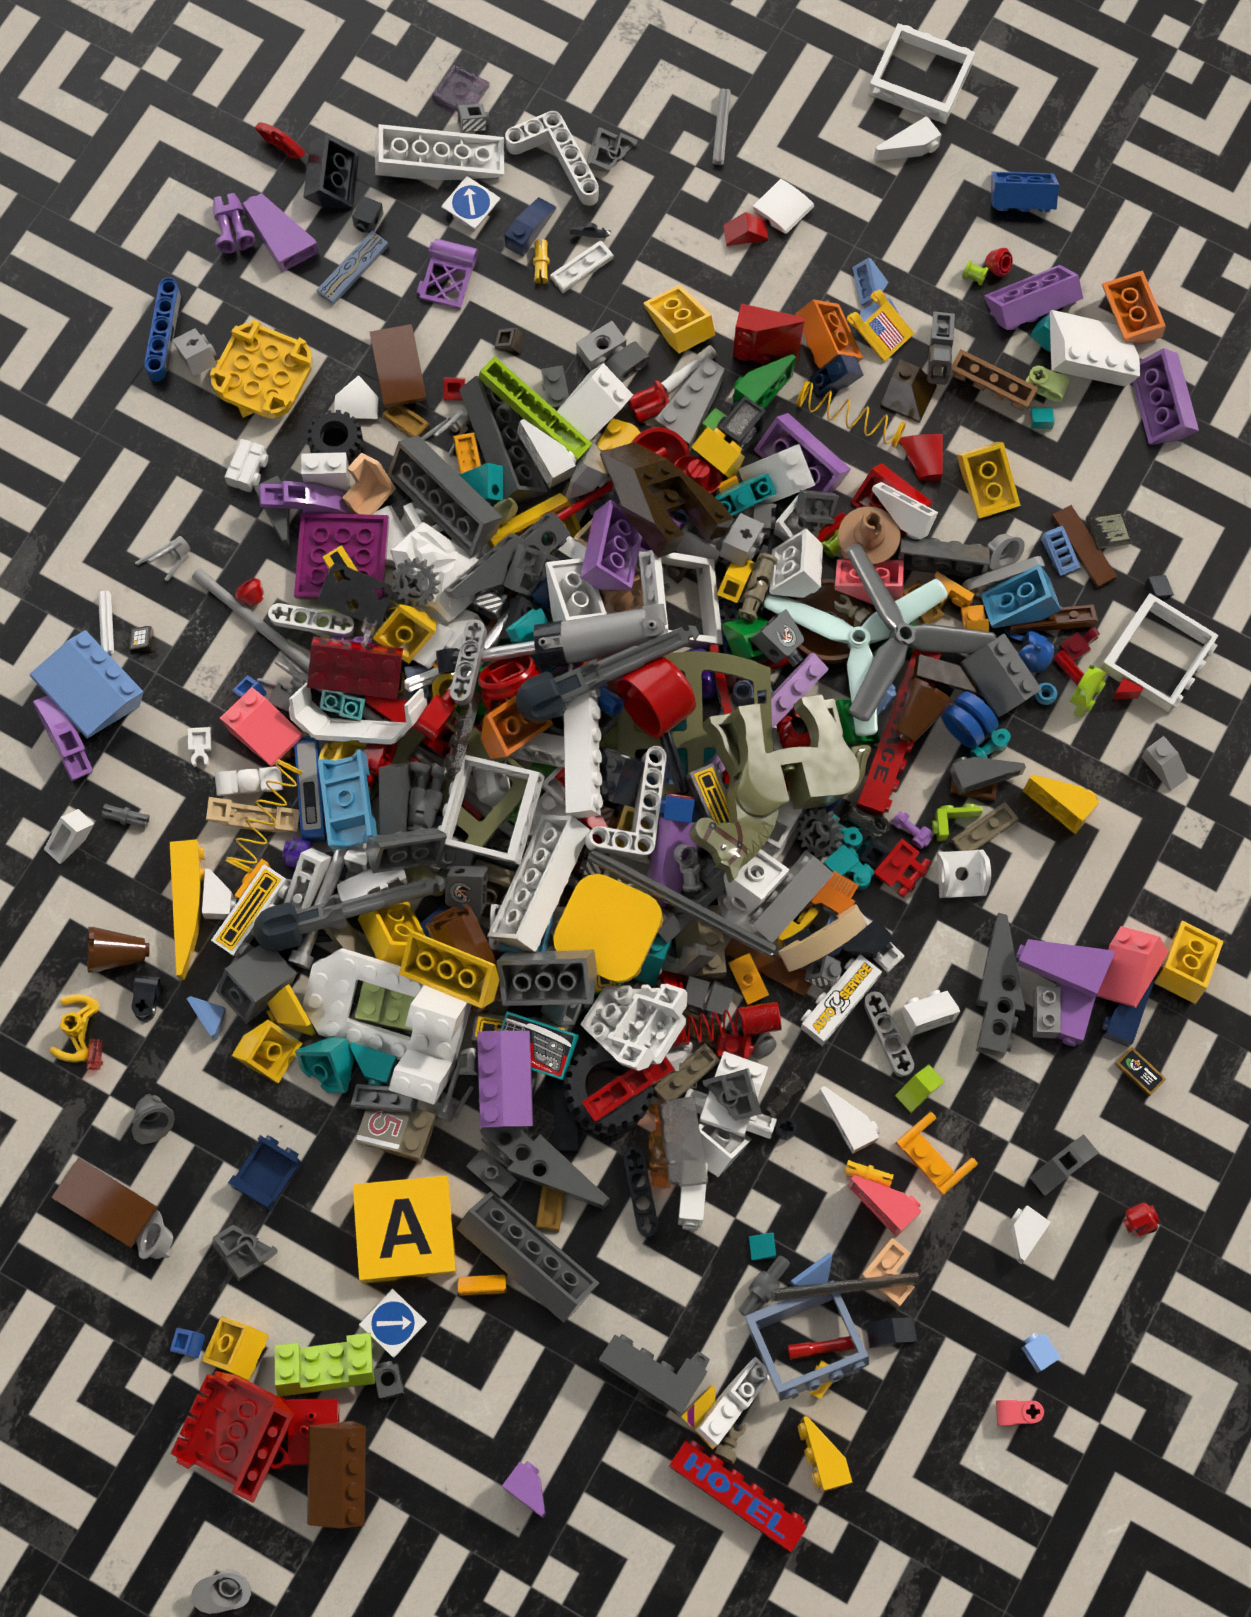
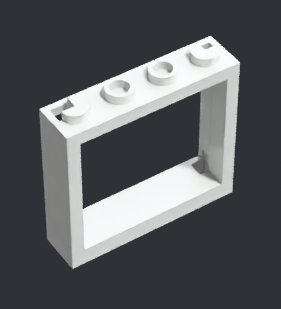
[868,23,975,124]
[639,550,723,650]
[1100,593,1218,712]
[438,754,545,865]

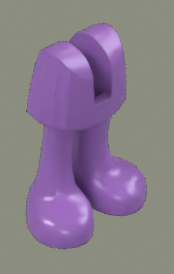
[213,193,255,253]

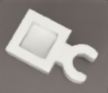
[188,727,212,767]

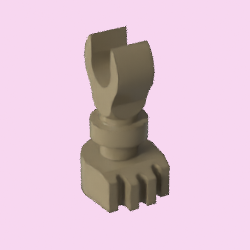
[834,594,872,627]
[714,1422,746,1464]

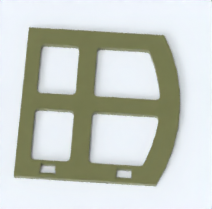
[616,651,773,799]

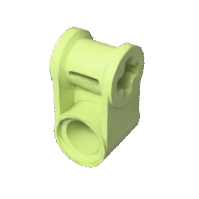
[1026,366,1070,402]

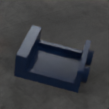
[228,1135,301,1211]

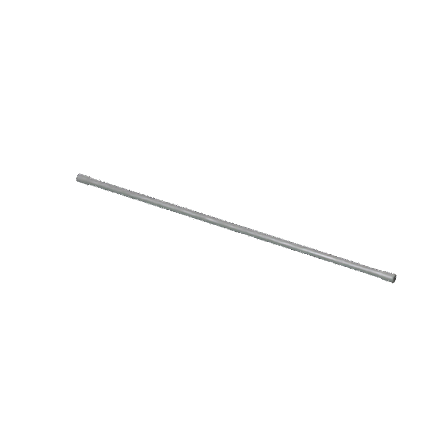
[192,568,580,890]

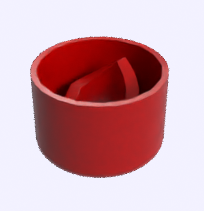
[615,656,696,738]

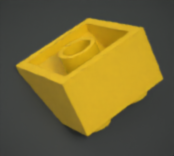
[692,427,745,478]
[201,1316,269,1380]

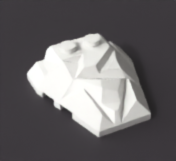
[390,522,486,625]
[580,984,687,1071]

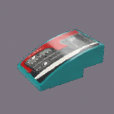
[500,1012,579,1080]

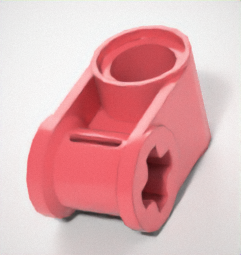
[996,1400,1044,1426]

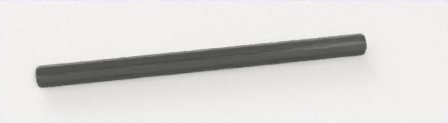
[588,849,776,957]

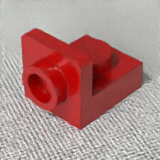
[716,1033,753,1059]

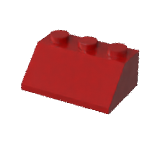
[850,463,933,539]

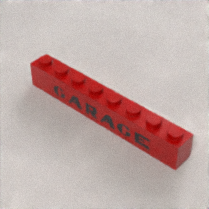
[856,648,941,818]

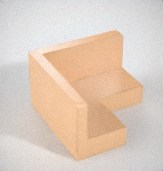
[342,453,396,515]
[860,1238,915,1308]

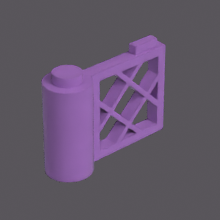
[416,238,478,309]

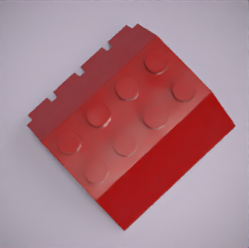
[171,1371,294,1503]

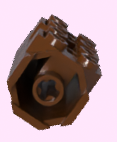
[426,904,502,1013]

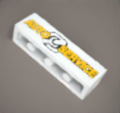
[801,954,882,1046]

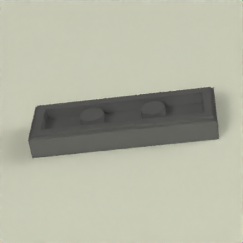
[350,1084,418,1114]

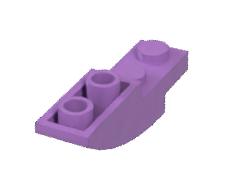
[259,481,347,514]
[33,696,93,781]

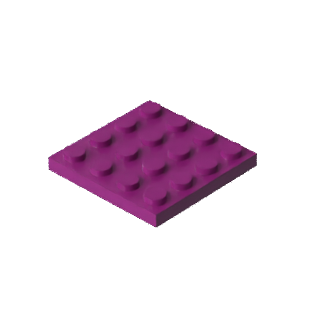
[294,513,390,600]

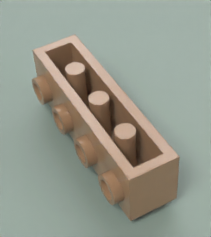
[951,349,1039,410]

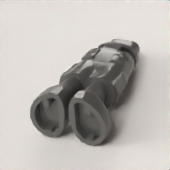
[407,762,452,831]

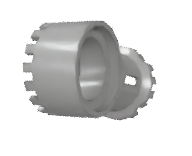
[673,843,703,892]

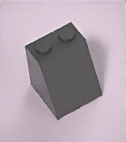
[216,945,297,1024]

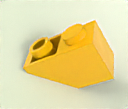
[717,560,755,603]

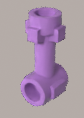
[892,811,934,849]

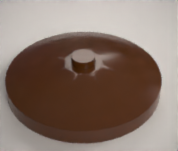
[791,579,873,664]

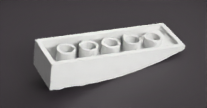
[375,124,504,180]

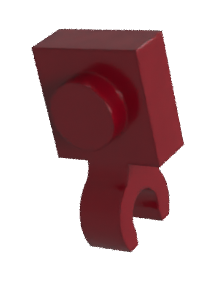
[1059,627,1100,663]

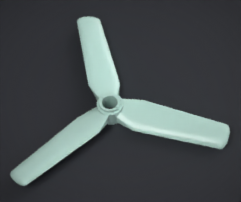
[764,579,947,736]

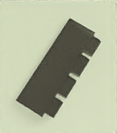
[658,1097,708,1187]

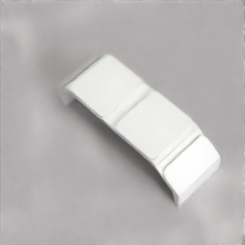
[289,683,427,744]

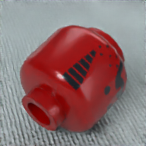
[1123,1202,1161,1238]

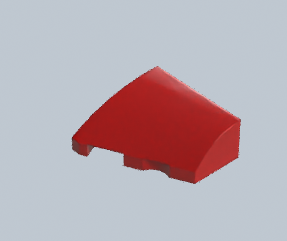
[899,434,943,481]

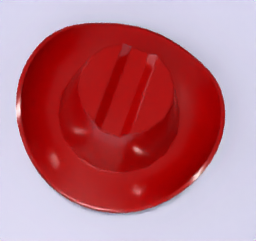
[674,456,722,494]

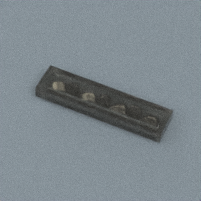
[443,690,482,779]

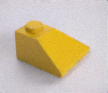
[373,604,437,663]
[267,984,316,1036]
[232,1020,302,1083]

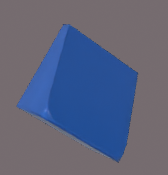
[232,675,267,698]
[170,1328,205,1358]

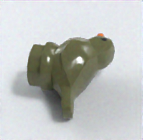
[493,498,518,526]

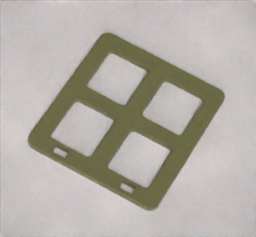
[370,711,528,897]

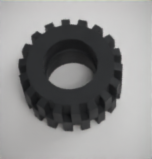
[307,410,364,464]

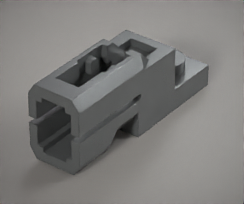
[927,311,955,385]

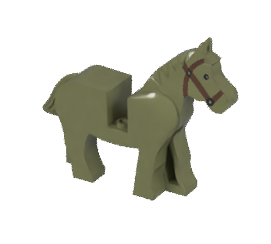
[689,695,871,883]

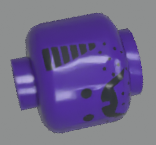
[281,838,313,868]

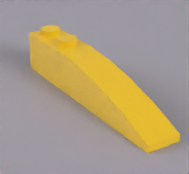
[170,839,205,981]

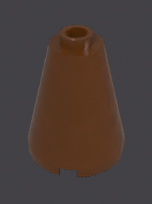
[895,678,952,743]
[87,927,150,973]

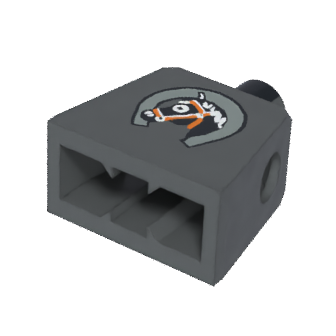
[750,609,804,667]
[434,866,488,916]

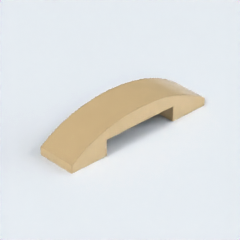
[206,797,300,833]
[778,904,867,972]

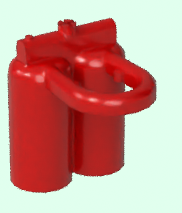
[628,380,670,423]

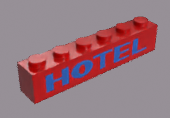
[669,1440,807,1552]

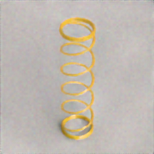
[796,381,906,448]
[225,759,303,873]

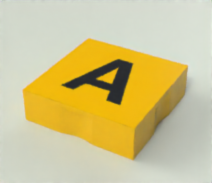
[353,1175,457,1284]

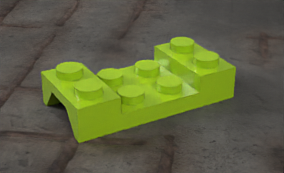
[275,1333,375,1397]

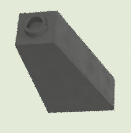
[379,764,414,835]

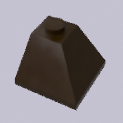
[881,359,937,423]

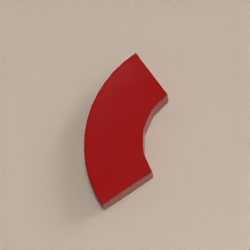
[254,122,306,158]

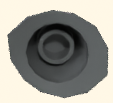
[131,1094,175,1144]

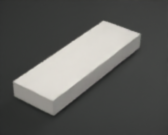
[550,240,614,293]

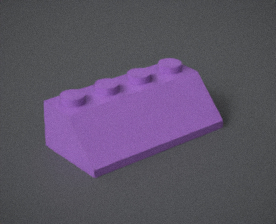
[984,265,1083,330]
[1133,348,1199,445]
[754,413,851,493]
[580,500,642,590]
[477,1031,533,1128]

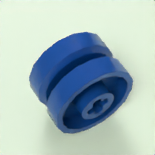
[940,691,999,749]

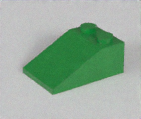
[732,354,796,409]

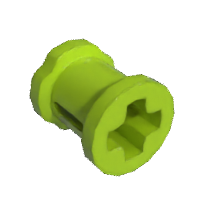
[962,260,989,286]
[822,529,841,558]

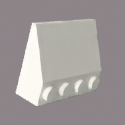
[1050,310,1140,387]

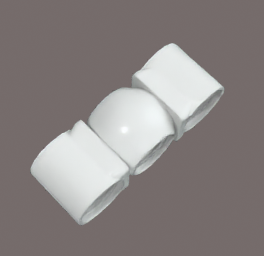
[215,767,283,796]

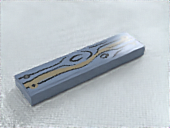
[317,231,389,305]

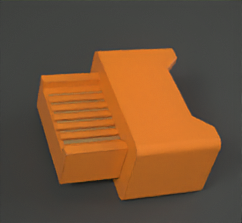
[809,871,859,919]

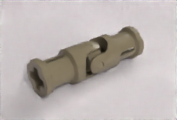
[738,553,778,621]

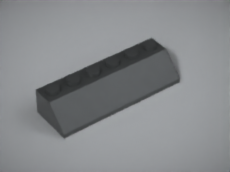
[459,376,548,504]
[387,435,503,557]
[456,1190,599,1323]

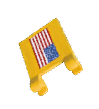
[847,289,914,362]

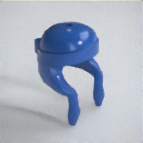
[1004,628,1054,673]

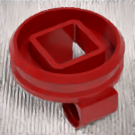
[478,656,543,713]

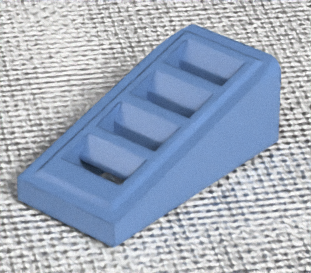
[1041,526,1080,577]

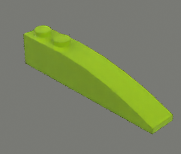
[478,356,592,460]

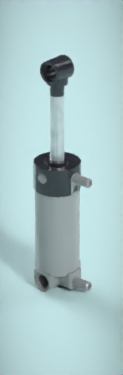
[436,604,668,674]

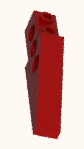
[365,695,482,759]

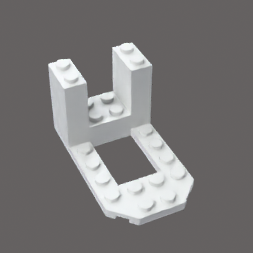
[302,948,471,1104]

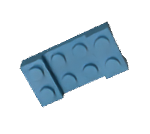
[318,749,377,851]

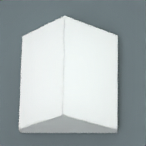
[457,1048,478,1075]

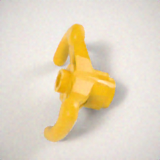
[50,994,99,1063]

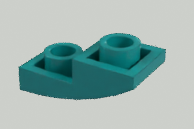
[319,690,366,721]

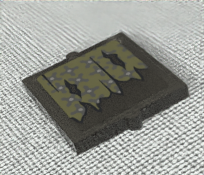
[1086,510,1133,549]

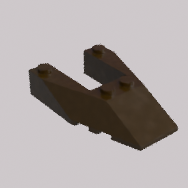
[600,442,734,558]

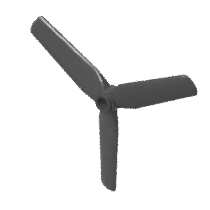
[846,544,996,721]

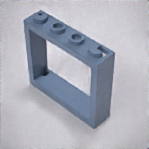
[745,1280,869,1401]

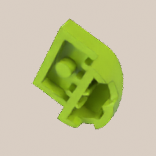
[1069,664,1106,717]

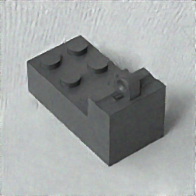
[599,1334,710,1417]

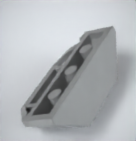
[566,442,609,499]

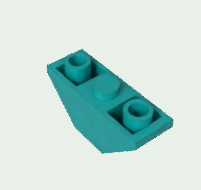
[715,473,777,516]

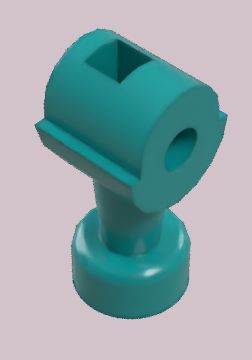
[970,729,1011,758]
[833,813,863,850]

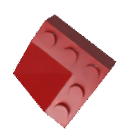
[733,303,805,370]

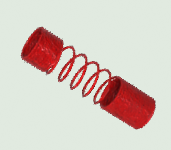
[671,1001,782,1048]

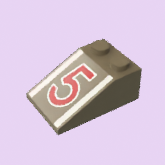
[355,1108,437,1163]

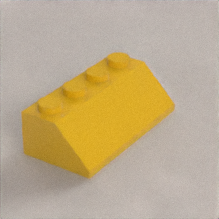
[488,493,581,554]
[399,931,499,1009]

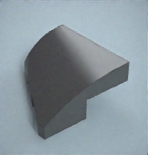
[703,1068,762,1121]
[212,1225,278,1281]

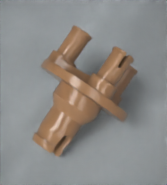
[838,507,900,566]
[599,567,644,614]

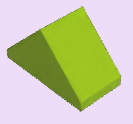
[895,1065,945,1113]

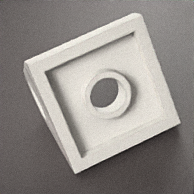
[724,850,789,915]
[937,850,991,898]

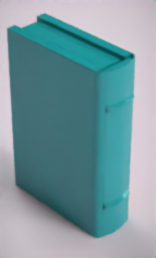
[505,608,557,673]

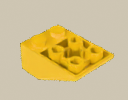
[798,1416,852,1493]

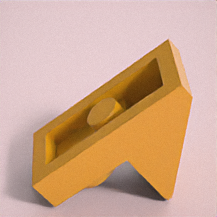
[933,571,975,609]
[960,605,989,632]

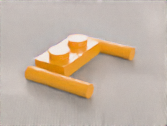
[896,1112,978,1195]

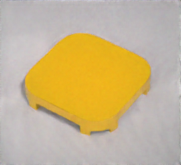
[210,320,313,419]
[553,874,663,984]

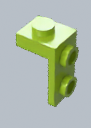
[932,804,983,841]

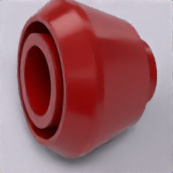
[985,247,1013,277]
[235,578,264,606]

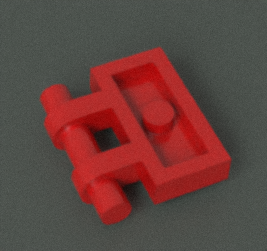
[873,839,932,898]

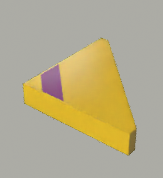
[681,1385,715,1450]

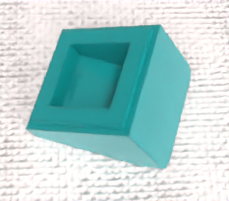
[1030,408,1055,429]
[749,1233,776,1261]

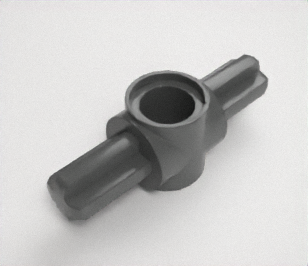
[738,1256,790,1317]

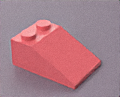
[835,560,904,605]
[220,687,304,767]
[1097,926,1169,1008]
[847,1175,922,1237]

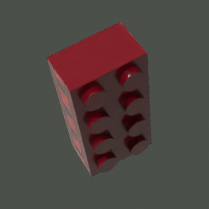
[307,637,403,699]

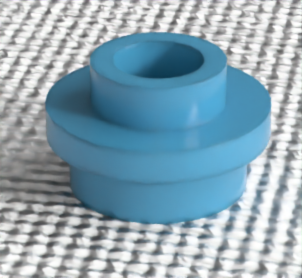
[1034,683,1057,705]

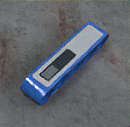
[144,277,181,382]
[295,736,326,843]

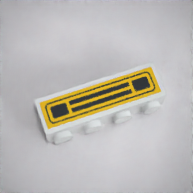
[211,864,291,959]

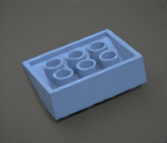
[30,630,143,738]

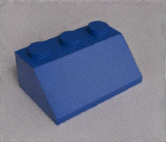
[991,171,1059,212]

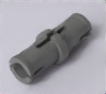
[101,804,150,829]

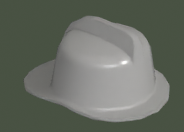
[988,534,1025,570]
[136,1210,173,1259]
[192,1570,251,1614]

